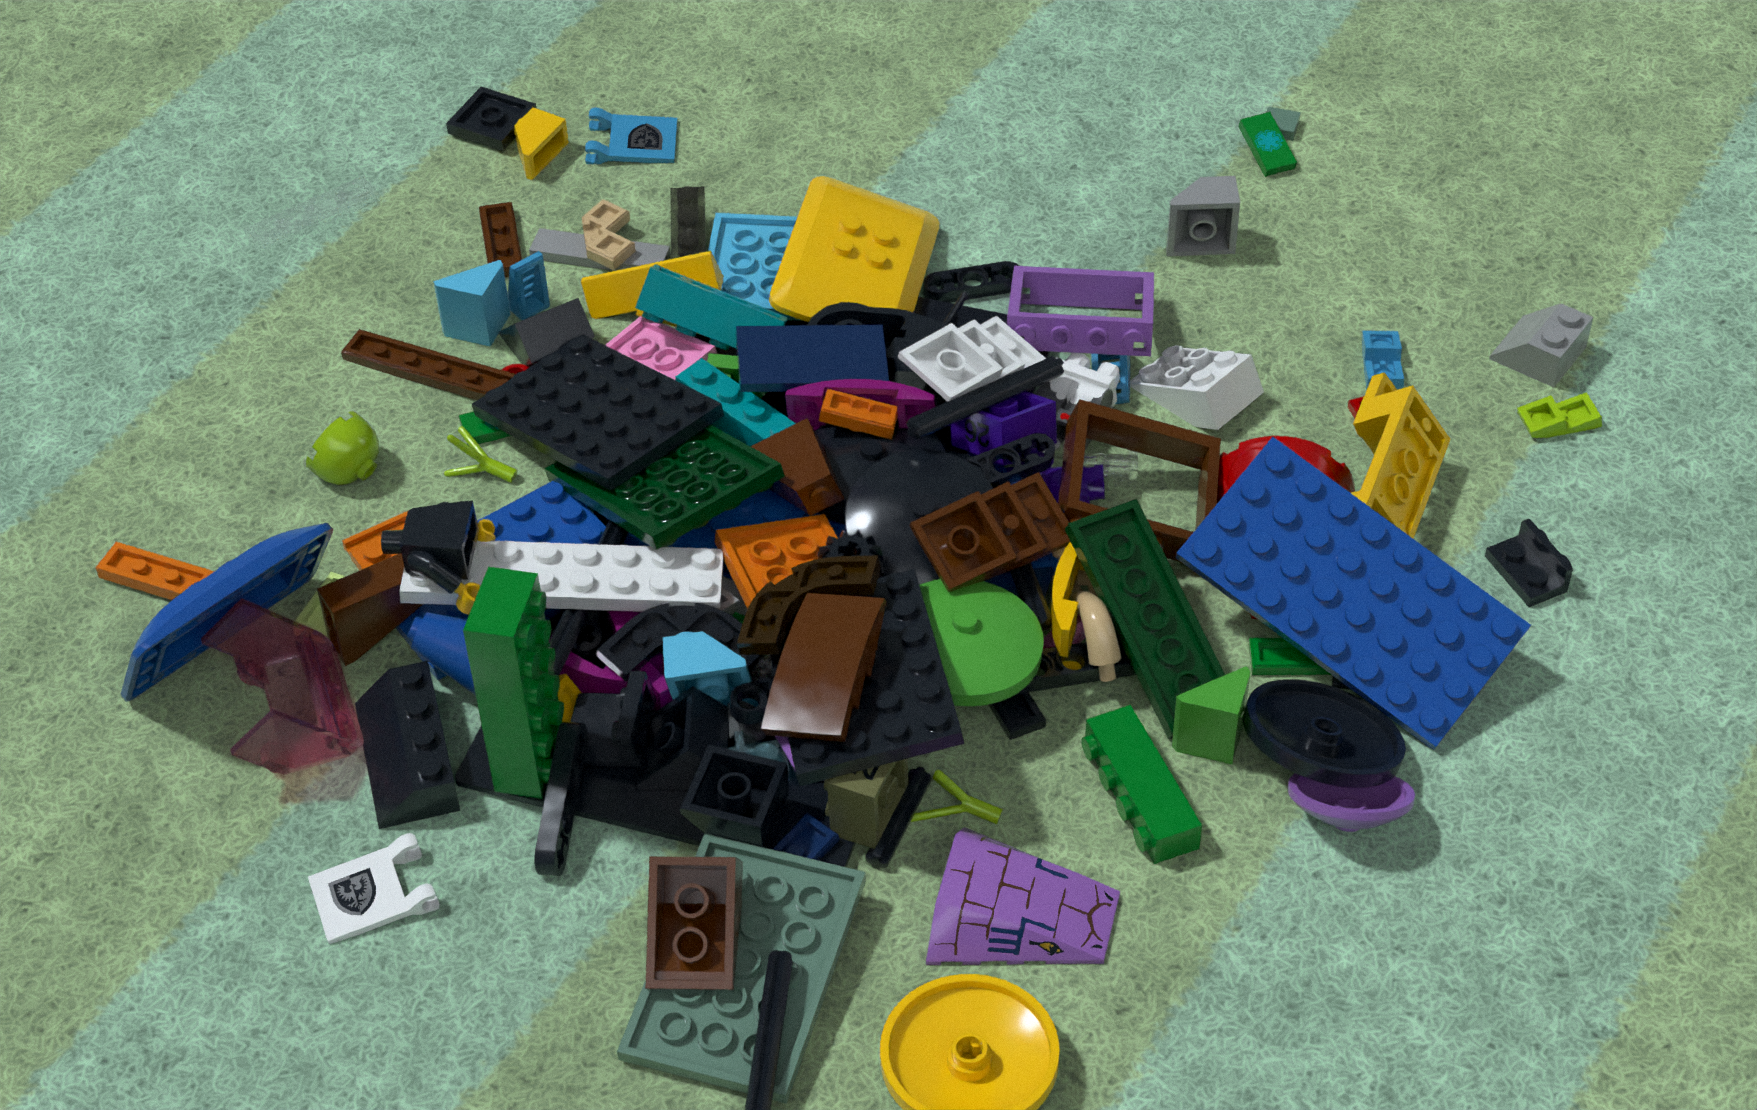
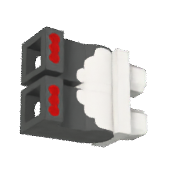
[1035,353,1120,450]

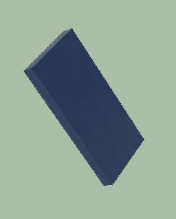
[735,325,889,392]

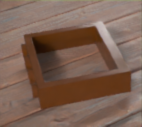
[1058,399,1221,564]

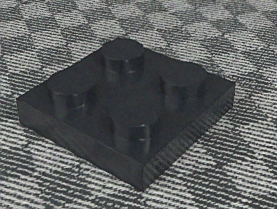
[446,87,537,151]

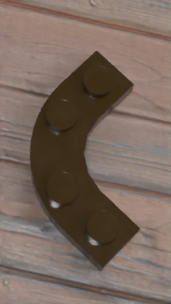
[736,555,881,655]

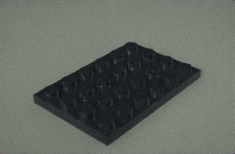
[472,334,724,491]
[770,569,965,786]

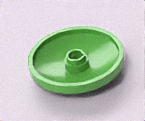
[919,579,1044,706]

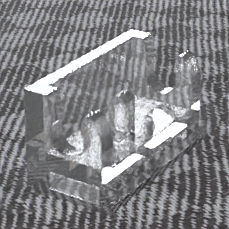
[1062,441,1138,487]

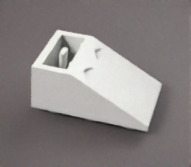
[1130,345,1264,430]

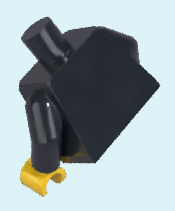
[381,500,496,615]

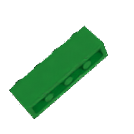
[1081,705,1202,864]

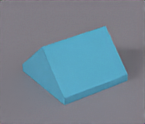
[433,260,511,346]

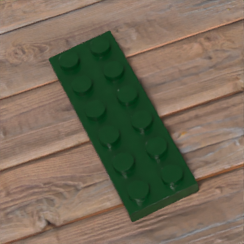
[1064,499,1225,739]

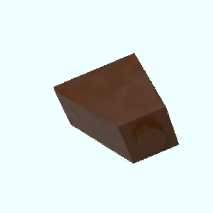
[750,418,845,516]
[317,554,423,666]

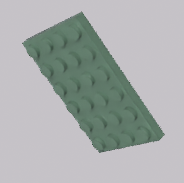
[617,833,866,1104]

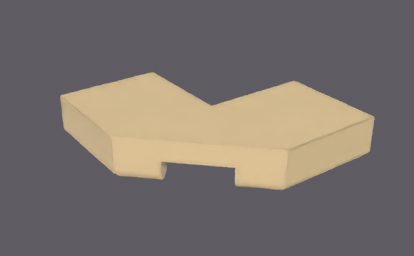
[582,199,636,270]

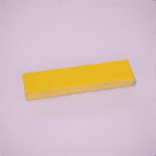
[581,251,724,319]

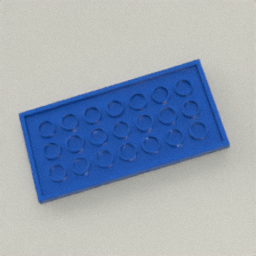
[1176,437,1531,750]

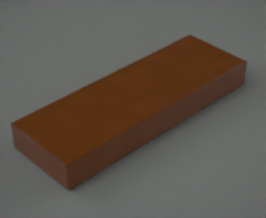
[479,202,522,278]

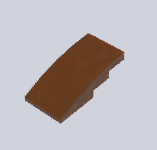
[909,472,1070,592]
[761,593,887,742]

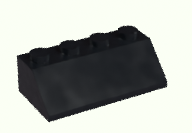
[355,661,460,829]

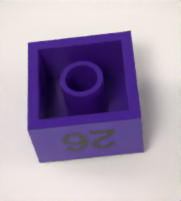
[951,392,1057,465]

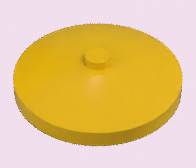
[880,974,1060,1110]

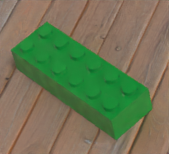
[463,566,564,799]

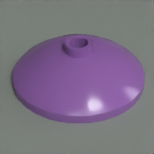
[1288,773,1415,832]

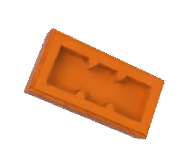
[819,389,898,439]

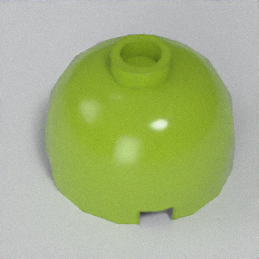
[306,411,379,485]

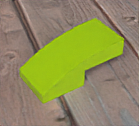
[1517,392,1602,438]

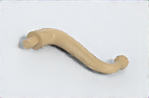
[1052,546,1121,682]

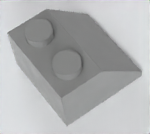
[1166,176,1240,256]
[1489,303,1593,388]

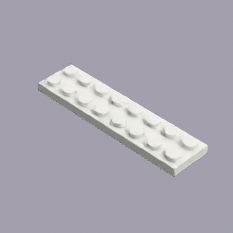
[400,541,724,612]

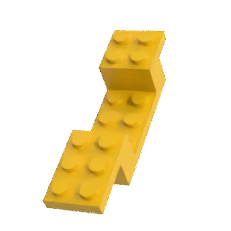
[1351,372,1450,539]

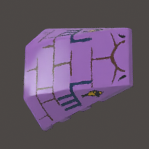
[926,827,1120,965]

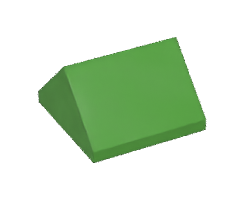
[1172,666,1251,764]

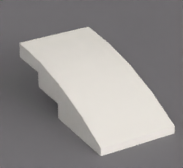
[898,316,1046,402]

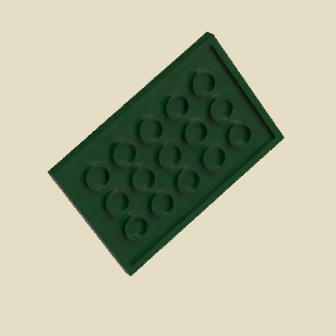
[544,425,785,550]

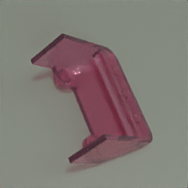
[201,598,364,775]

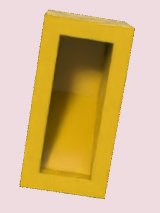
[514,107,569,180]

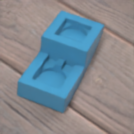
[1362,331,1404,390]

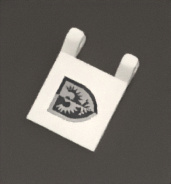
[308,833,440,944]

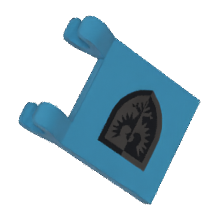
[585,107,677,164]

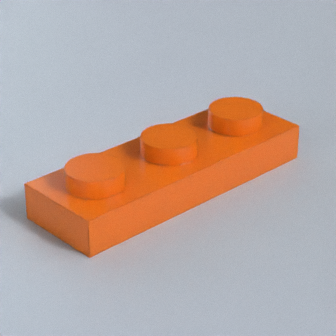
[96,542,215,600]

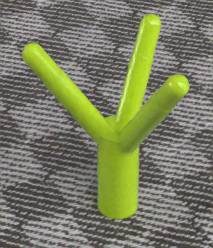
[444,426,518,483]
[911,769,1003,824]

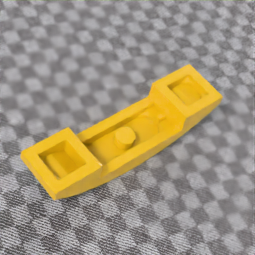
[1051,542,1085,657]

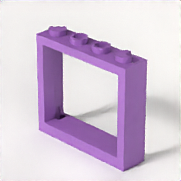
[1007,266,1154,357]

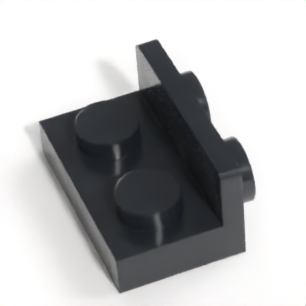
[1485,518,1573,607]

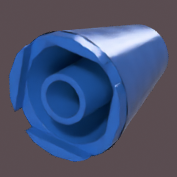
[407,612,476,696]

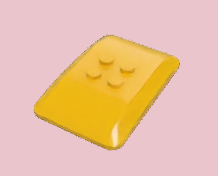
[769,176,940,322]

